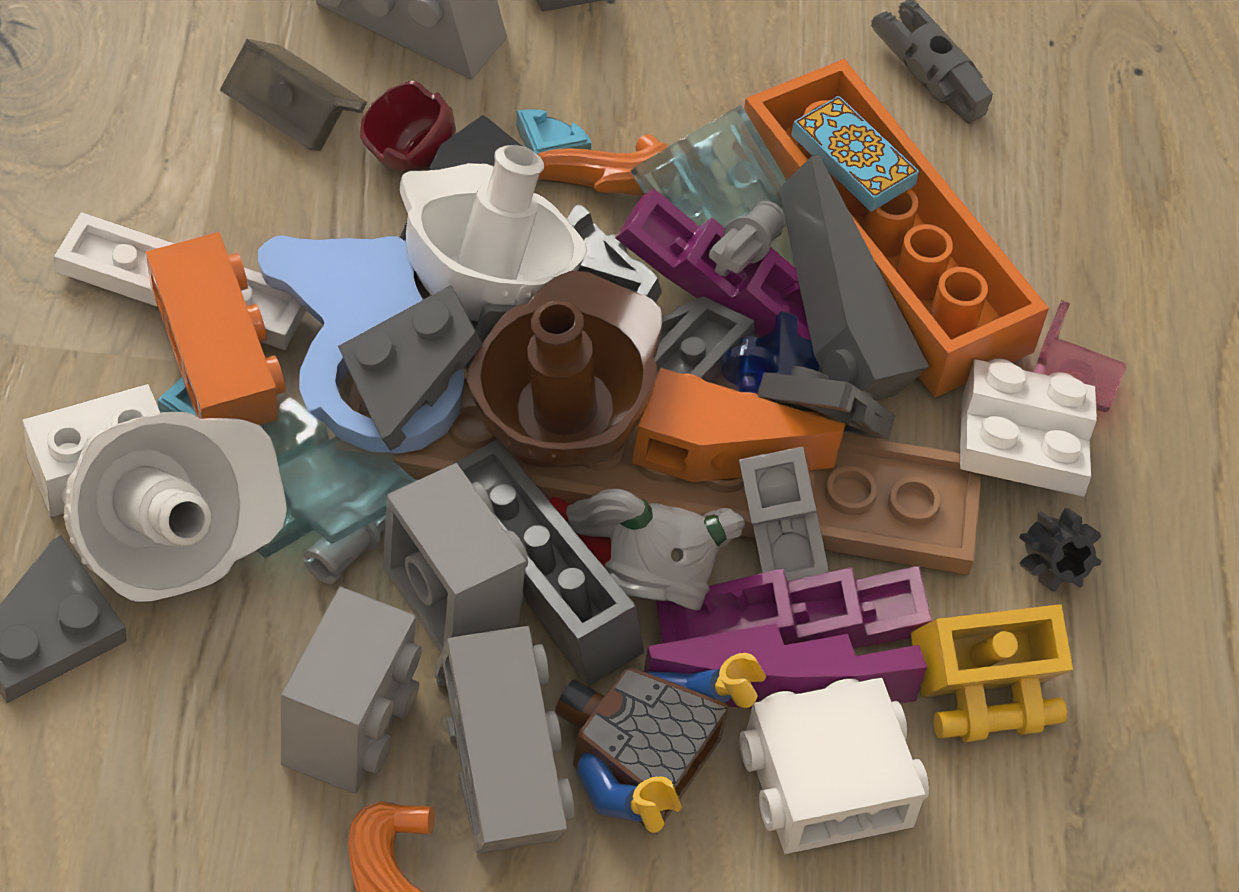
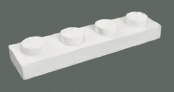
[54,212,307,350]

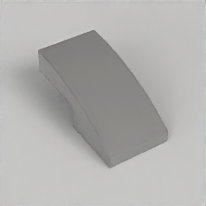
[739,447,829,581]

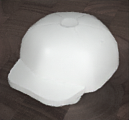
[400,145,587,321]
[63,412,287,602]

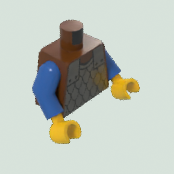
[555,653,766,834]

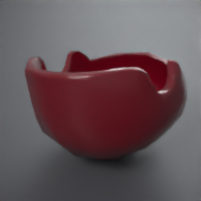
[360,81,456,173]

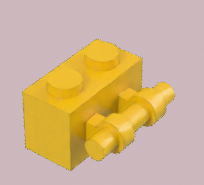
[911,604,1073,742]

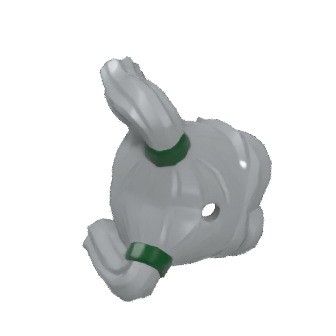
[566,489,745,610]

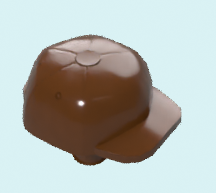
[467,271,663,467]

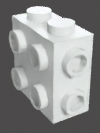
[739,678,929,854]

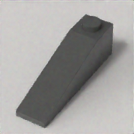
[779,155,929,401]
[452,439,644,686]

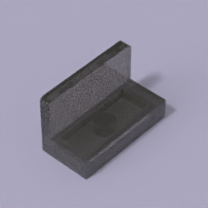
[220,39,368,151]

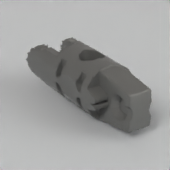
[870,0,993,123]

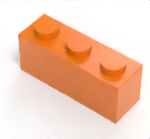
[146,232,286,425]

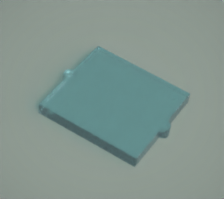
[279,436,416,545]

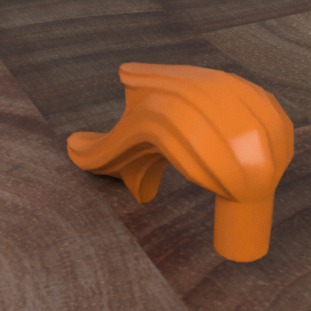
[537,134,682,196]
[348,801,435,892]

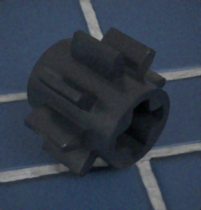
[1019,508,1102,592]

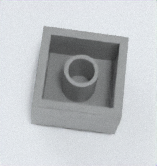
[383,463,529,653]
[281,586,422,794]

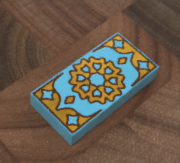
[791,96,919,212]

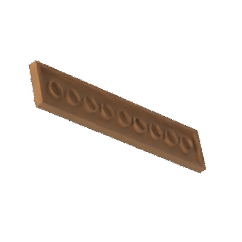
[335,367,982,575]

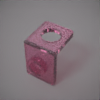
[1034,300,1126,412]

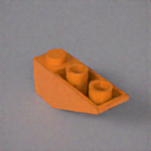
[632,368,846,482]

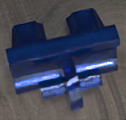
[721,311,819,394]

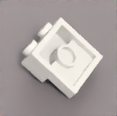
[960,359,1097,497]

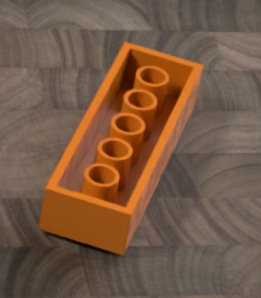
[737,59,1049,398]

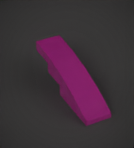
[615,188,819,365]
[656,566,932,648]
[643,623,927,709]

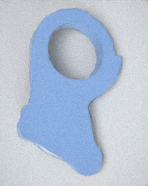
[258,235,464,453]

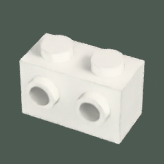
[22,384,160,518]

